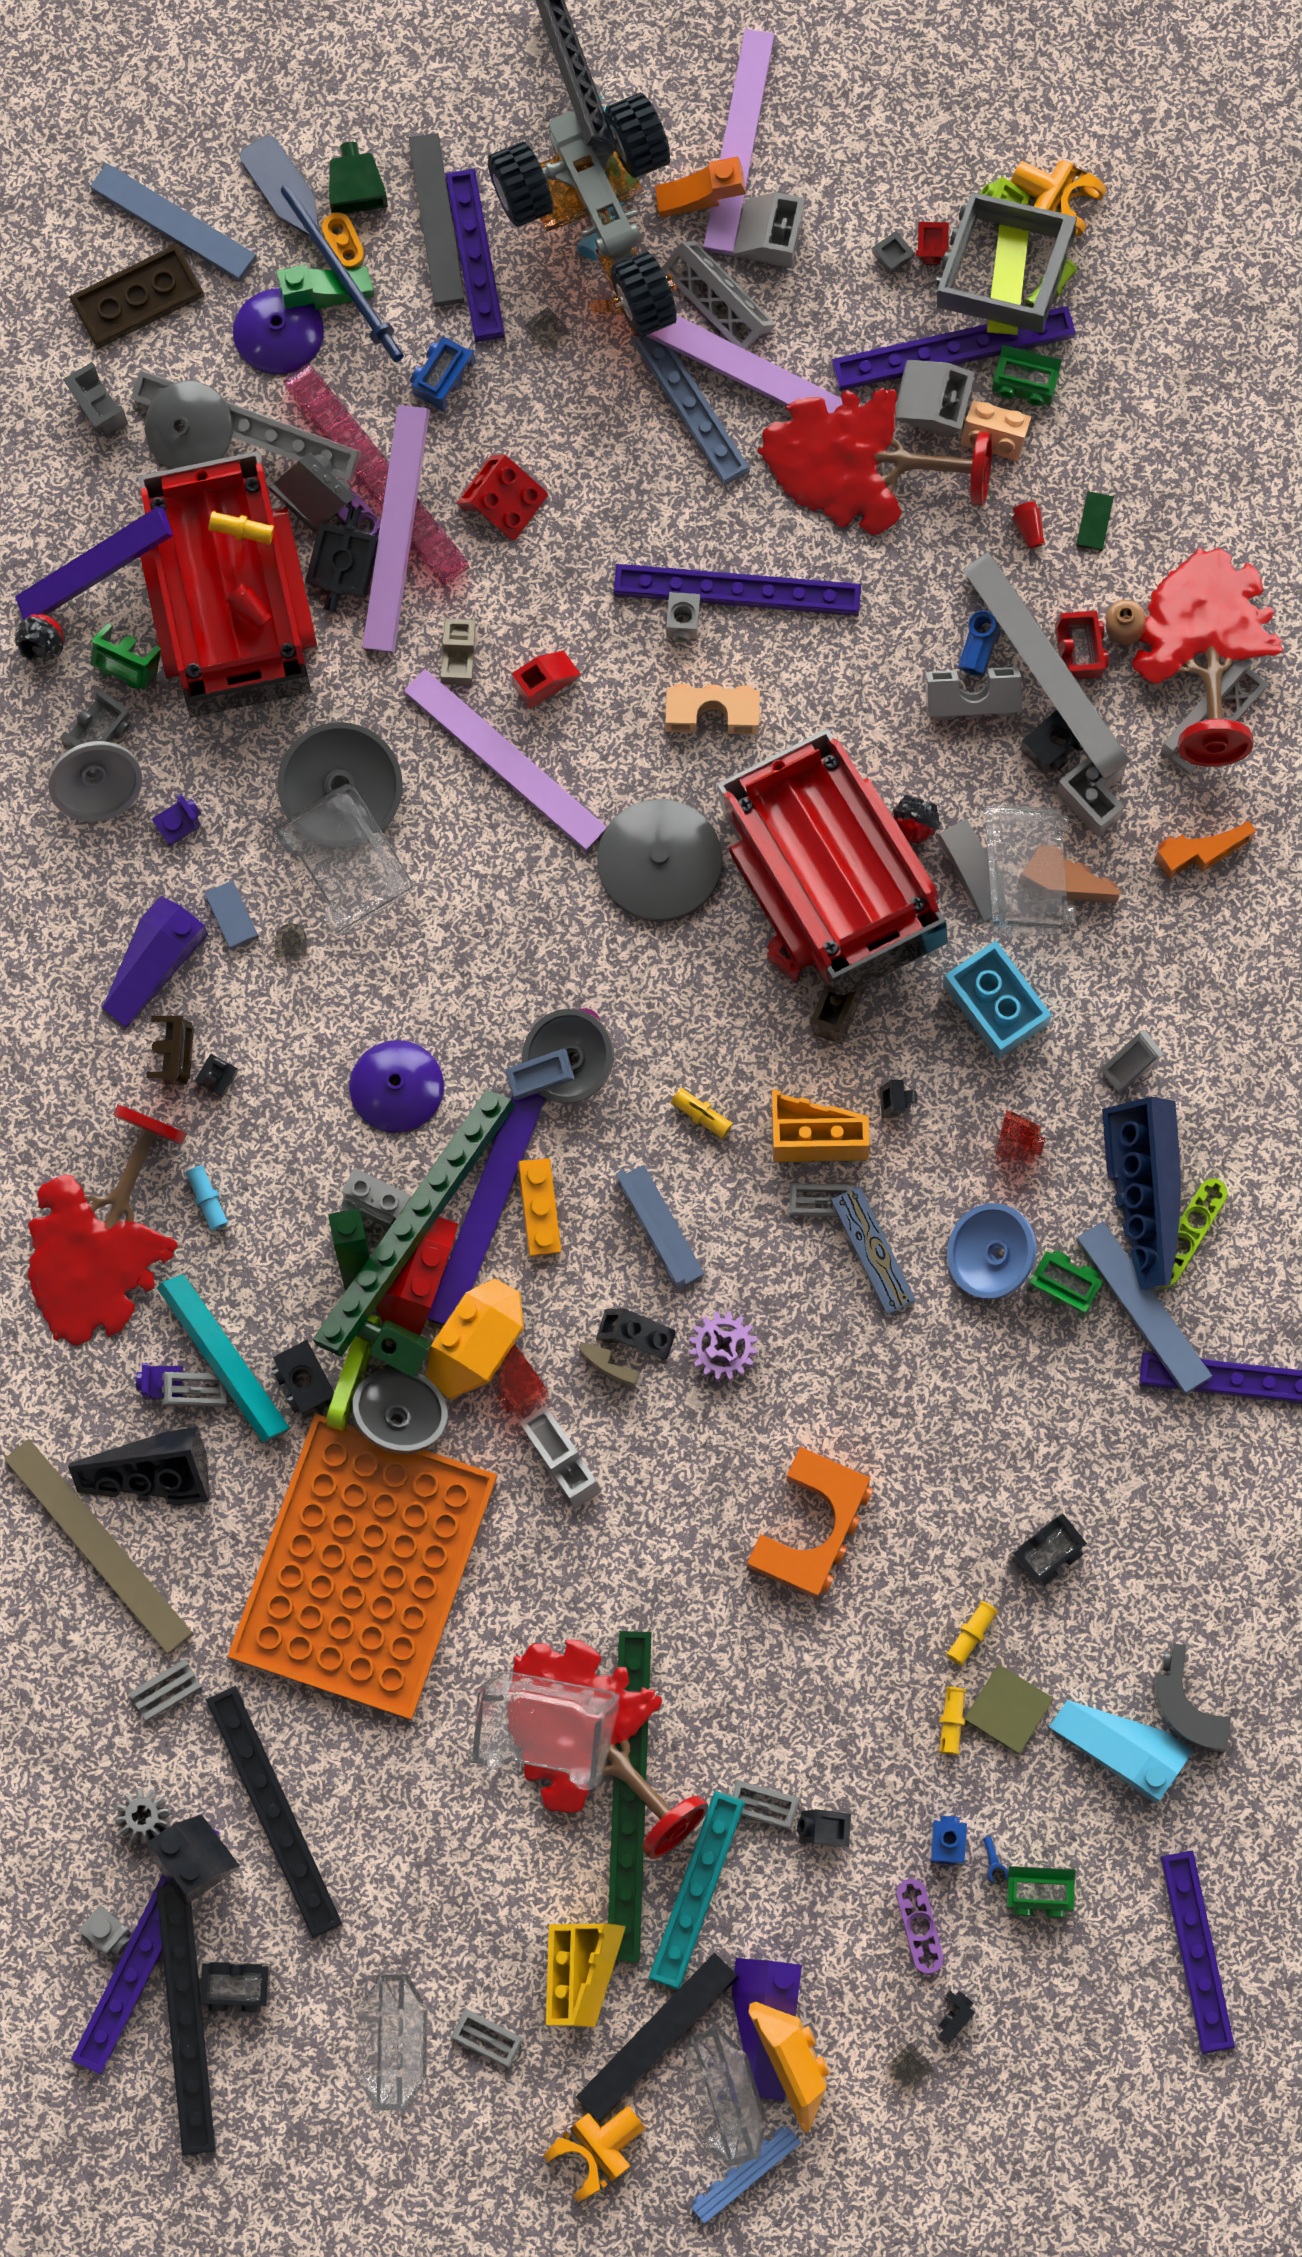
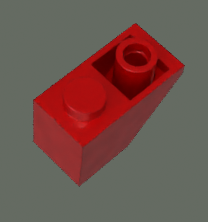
[511,650,581,710]

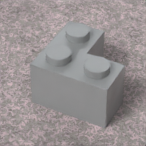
[1056,756,1126,837]

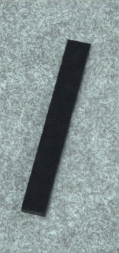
[535,0,617,155]
[206,1686,343,1939]
[156,1885,216,2156]

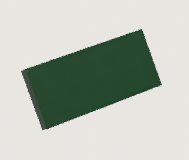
[1076,491,1114,551]

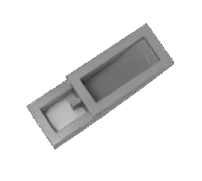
[938,819,1011,922]
[519,1405,602,1509]

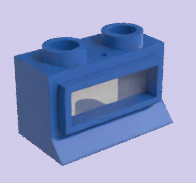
[410,336,475,411]

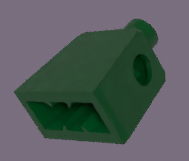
[329,142,388,214]
[356,1320,433,1378]

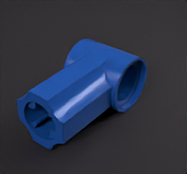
[958,610,1001,677]

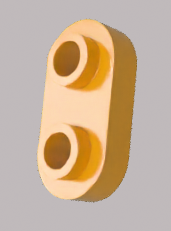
[322,213,364,269]

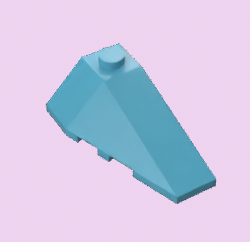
[1049,1700,1193,1804]

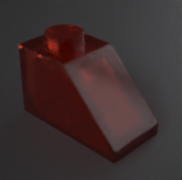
[995,1110,1045,1163]
[497,1344,549,1417]

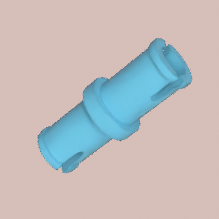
[185,1165,229,1231]

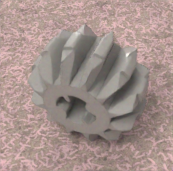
[115,1788,172,1845]

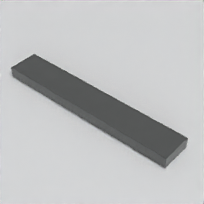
[409,133,465,307]

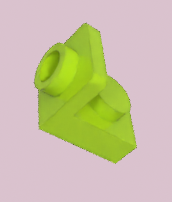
[980,176,1031,205]

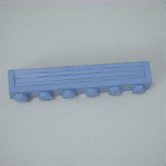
[691,2126,801,2224]

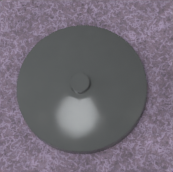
[277,722,403,847]
[597,799,722,922]

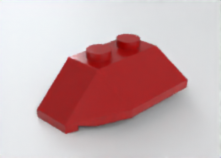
[376,1217,458,1335]

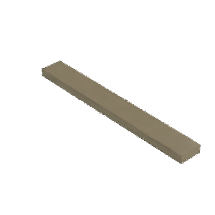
[5,1439,193,1655]

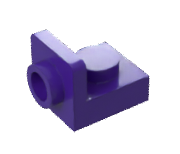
[152,794,201,846]
[136,1363,184,1400]

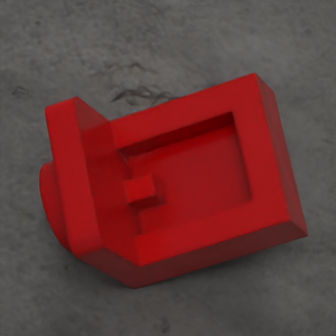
[916,222,950,265]

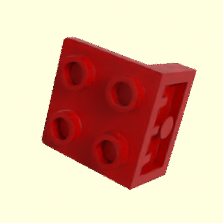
[456,454,548,540]

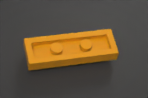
[517,1158,562,1257]

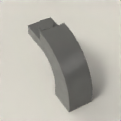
[1153,1643,1231,1754]

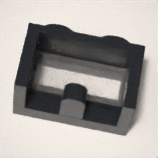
[1008,1513,1087,1586]
[200,1962,272,2012]

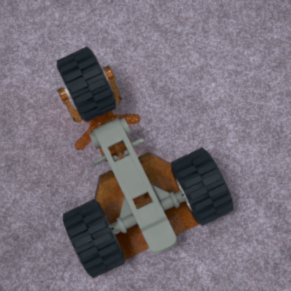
[488,92,677,337]

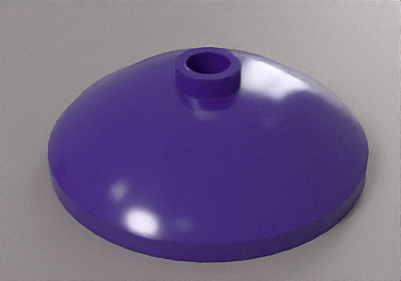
[233,288,324,375]
[349,1040,444,1133]

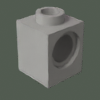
[666,592,700,642]

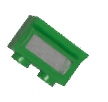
[992,345,1062,406]
[90,623,161,690]
[1027,1250,1103,1319]
[1006,1866,1076,1918]

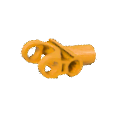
[1010,160,1107,236]
[542,2105,646,2203]

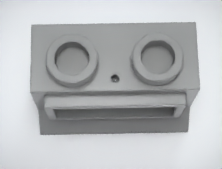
[341,1168,411,1229]

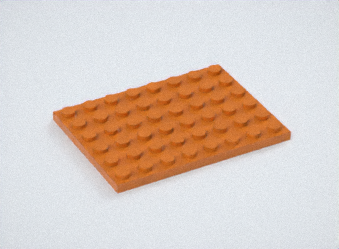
[227,1413,498,1721]

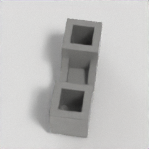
[925,667,1022,720]

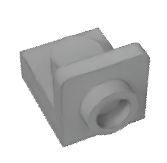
[78,1905,131,1957]

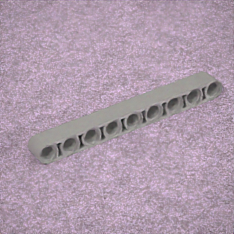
[963,552,1131,779]

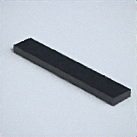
[575,1952,739,2122]

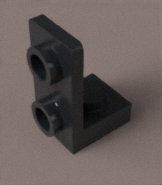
[596,1308,676,1360]

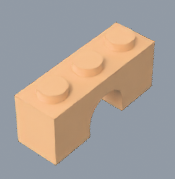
[665,684,760,735]

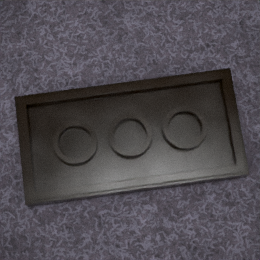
[69,243,205,349]

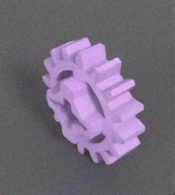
[689,1311,758,1382]

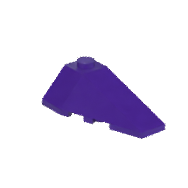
[102,896,208,1028]
[732,1958,802,2101]

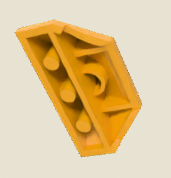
[426,1278,524,1400]
[749,2002,830,2133]

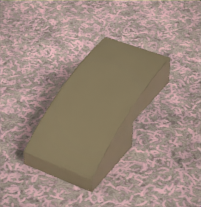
[441,618,476,685]
[579,1342,639,1389]

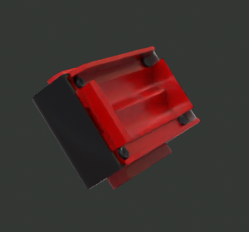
[138,451,317,718]
[717,728,948,1001]

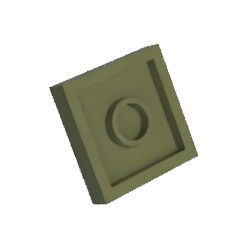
[965,1664,1054,1755]

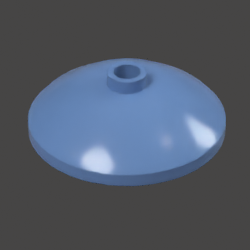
[947,1203,1036,1299]

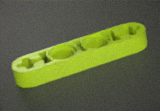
[1159,1178,1228,1289]
[326,1315,380,1430]

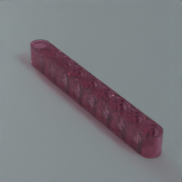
[283,364,470,586]

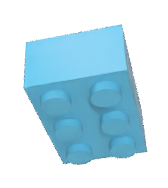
[943,940,1052,1059]

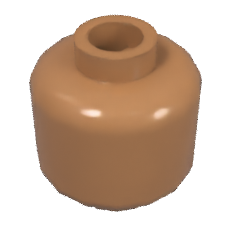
[1105,599,1146,645]

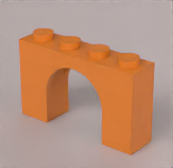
[747,1446,874,1600]

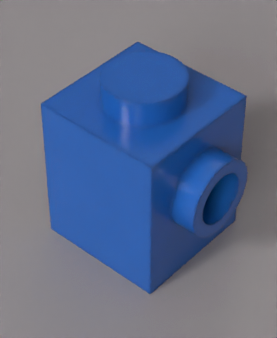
[930,1816,967,1866]

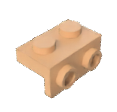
[960,400,1032,461]

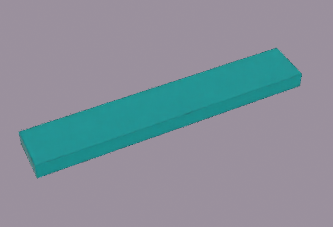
[157,1274,290,1443]
[648,1790,746,1990]

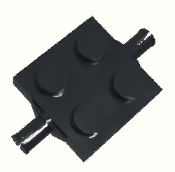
[305,508,378,613]

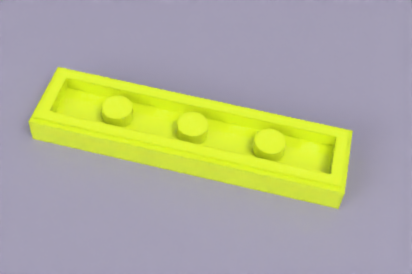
[987,224,1029,335]

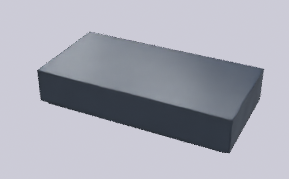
[205,880,259,950]
[505,1049,575,1100]

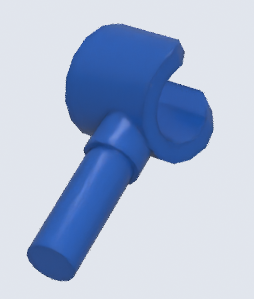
[983,1836,1008,1883]

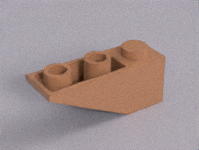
[1019,844,1121,903]

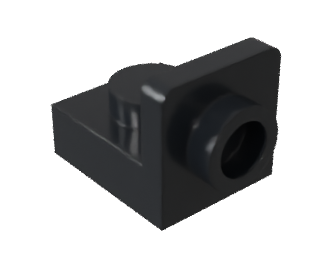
[797,1809,851,1848]
[938,1991,975,2045]

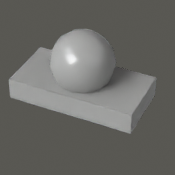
[1100,1030,1164,1093]

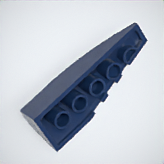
[1102,1096,1181,1290]

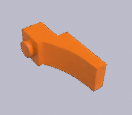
[655,156,746,218]
[1155,820,1256,879]

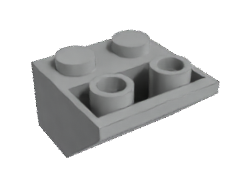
[733,192,805,268]
[895,360,975,437]

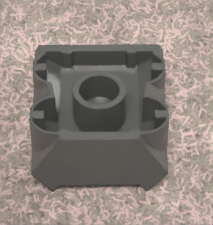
[268,452,356,533]

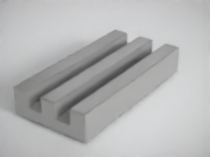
[790,1183,854,1217]
[162,1372,227,1408]
[129,1659,202,1722]
[732,1780,800,1831]
[450,2008,524,2069]

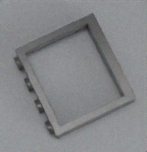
[933,192,1077,333]

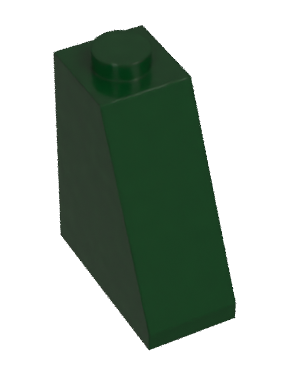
[328,1208,371,1291]

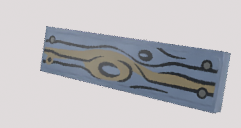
[831,1186,916,1315]

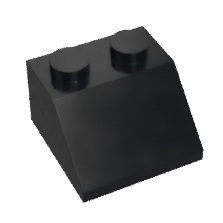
[147,1814,240,1905]

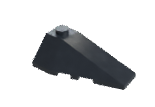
[68,1427,210,1506]

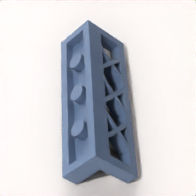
[616,1165,705,1291]

